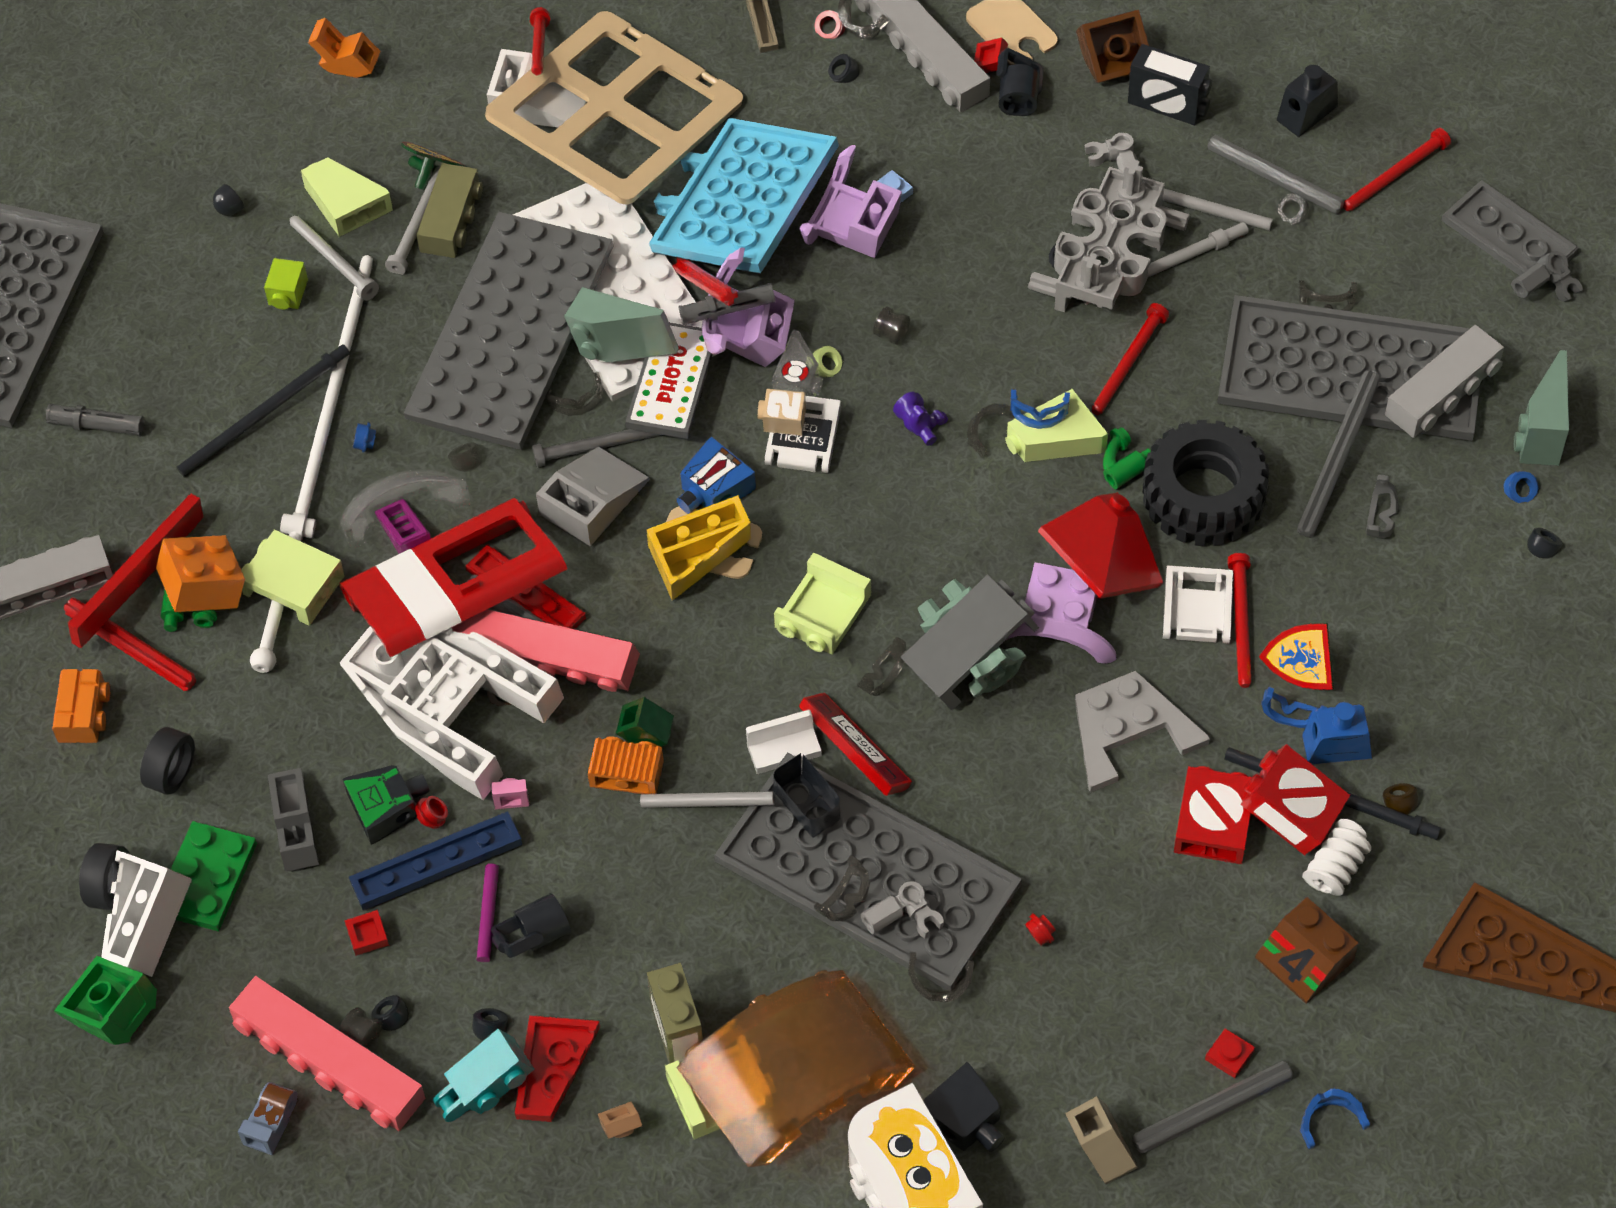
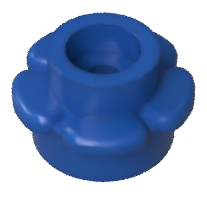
[353,422,376,453]

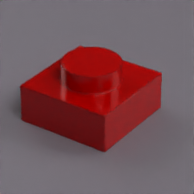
[974,37,1008,73]
[344,910,389,956]
[1205,1028,1255,1079]

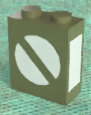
[647,963,705,1067]

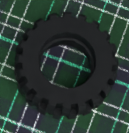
[1142,420,1269,546]

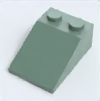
[564,287,679,362]
[1514,350,1569,466]

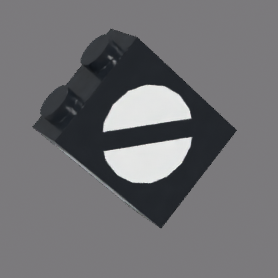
[1127,44,1213,126]

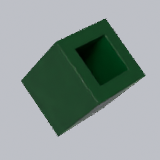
[616,697,674,747]

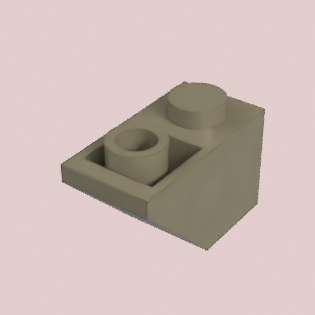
[1065,1096,1138,1184]

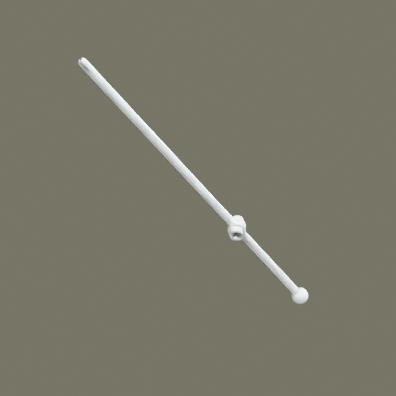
[250,255,373,673]

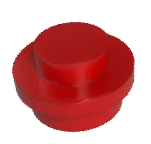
[415,796,448,829]
[1024,913,1056,946]

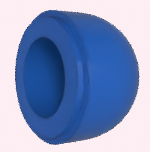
[1504,471,1538,503]

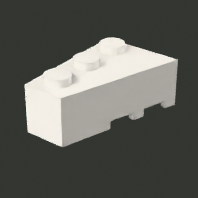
[102,850,192,977]

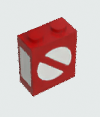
[1240,744,1350,856]
[1174,766,1252,864]

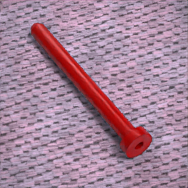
[530,7,550,76]
[1343,128,1451,211]
[1092,303,1169,415]
[1227,553,1252,688]

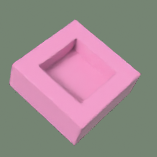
[491,778,529,810]

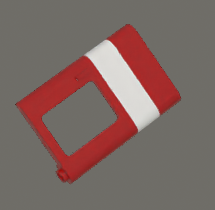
[339,498,568,658]

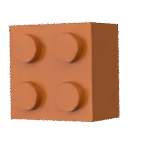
[156,535,245,612]

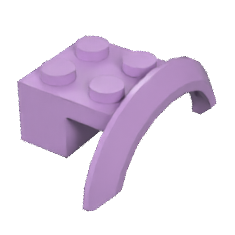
[800,145,902,258]
[702,247,794,367]
[1002,562,1116,663]

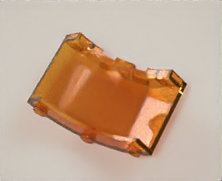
[676,970,916,1167]

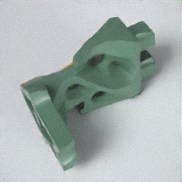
[917,579,1026,697]

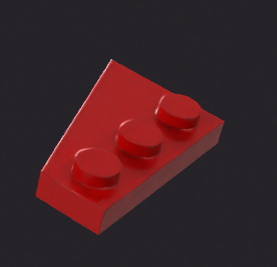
[515,1015,600,1122]

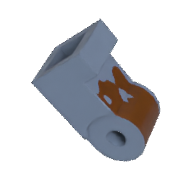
[238,1082,298,1155]

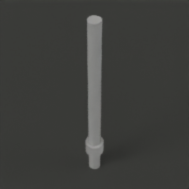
[1082,222,1248,305]

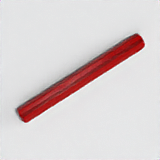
[672,257,738,306]
[63,598,196,691]

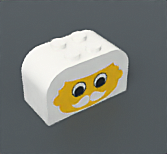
[848,1083,983,1208]

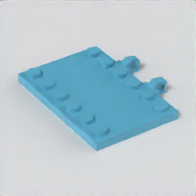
[649,118,839,273]

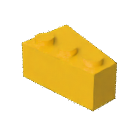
[647,495,751,601]

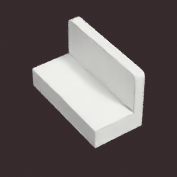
[746,710,822,774]

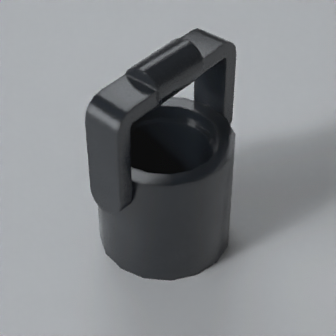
[997,48,1044,116]
[491,893,571,958]

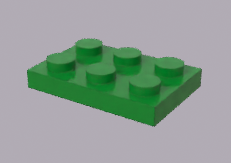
[171,821,257,932]

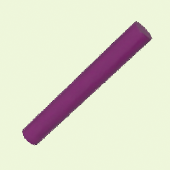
[476,864,499,962]

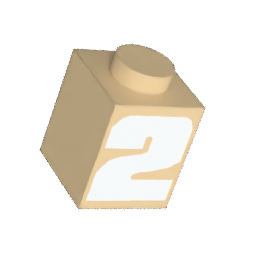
[758,389,806,436]

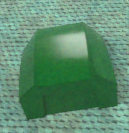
[54,956,157,1045]

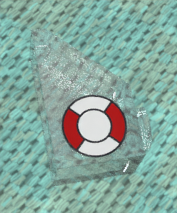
[772,330,823,397]

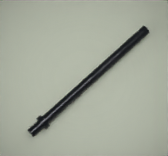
[176,344,350,477]
[1224,747,1441,840]

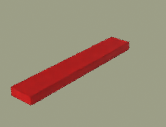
[68,494,203,648]

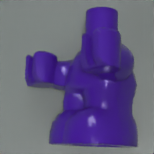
[893,392,948,446]

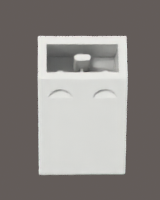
[487,49,586,128]

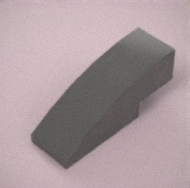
[268,768,319,872]

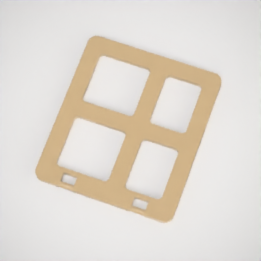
[485,11,743,204]

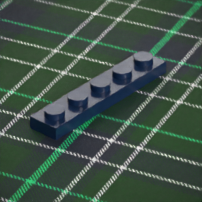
[349,811,522,911]

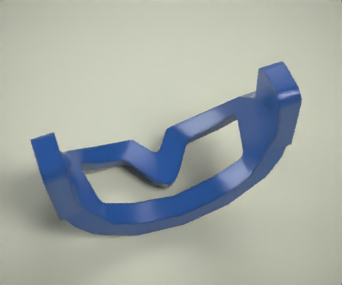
[1010,389,1070,429]
[1261,687,1327,728]
[1300,1089,1370,1149]

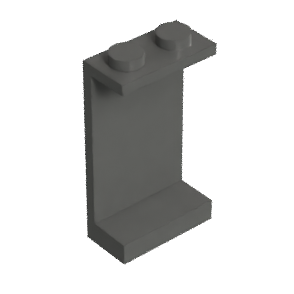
[901,574,1039,711]

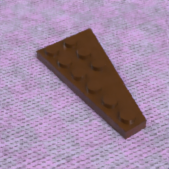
[1422,882,1616,1012]

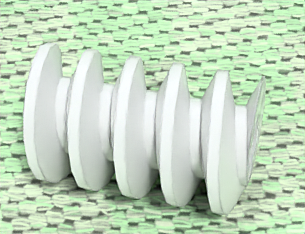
[1302,819,1371,896]

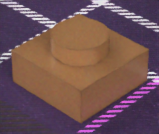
[598,1102,642,1139]

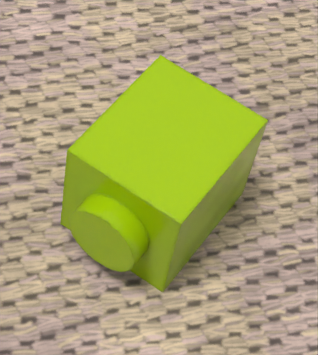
[264,258,308,310]

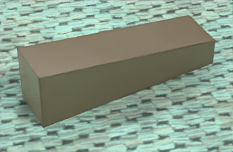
[745,0,778,53]

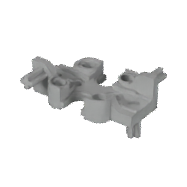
[1028,160,1190,312]

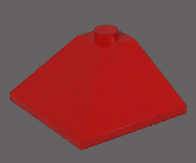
[1038,492,1163,599]

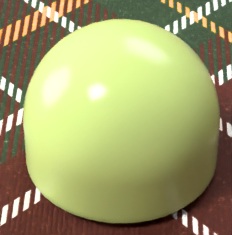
[809,346,843,377]

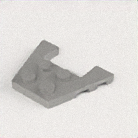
[1075,671,1210,792]

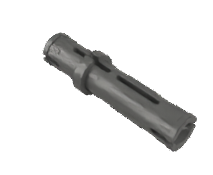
[678,283,776,326]
[46,403,144,436]

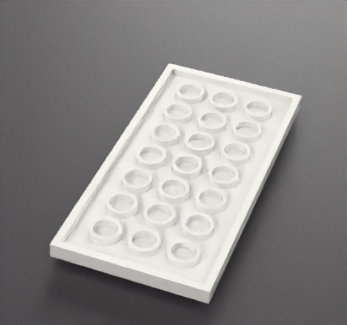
[513,172,724,402]

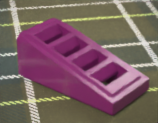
[375,499,431,554]

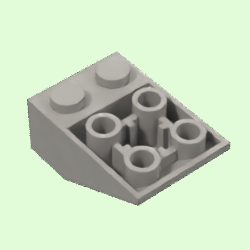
[536,447,649,546]

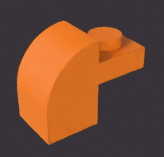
[308,18,381,78]

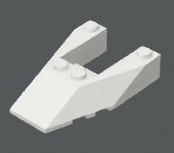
[340,627,564,800]

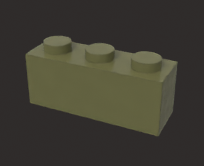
[417,163,483,258]

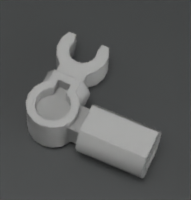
[1084,133,1143,177]
[861,881,944,938]

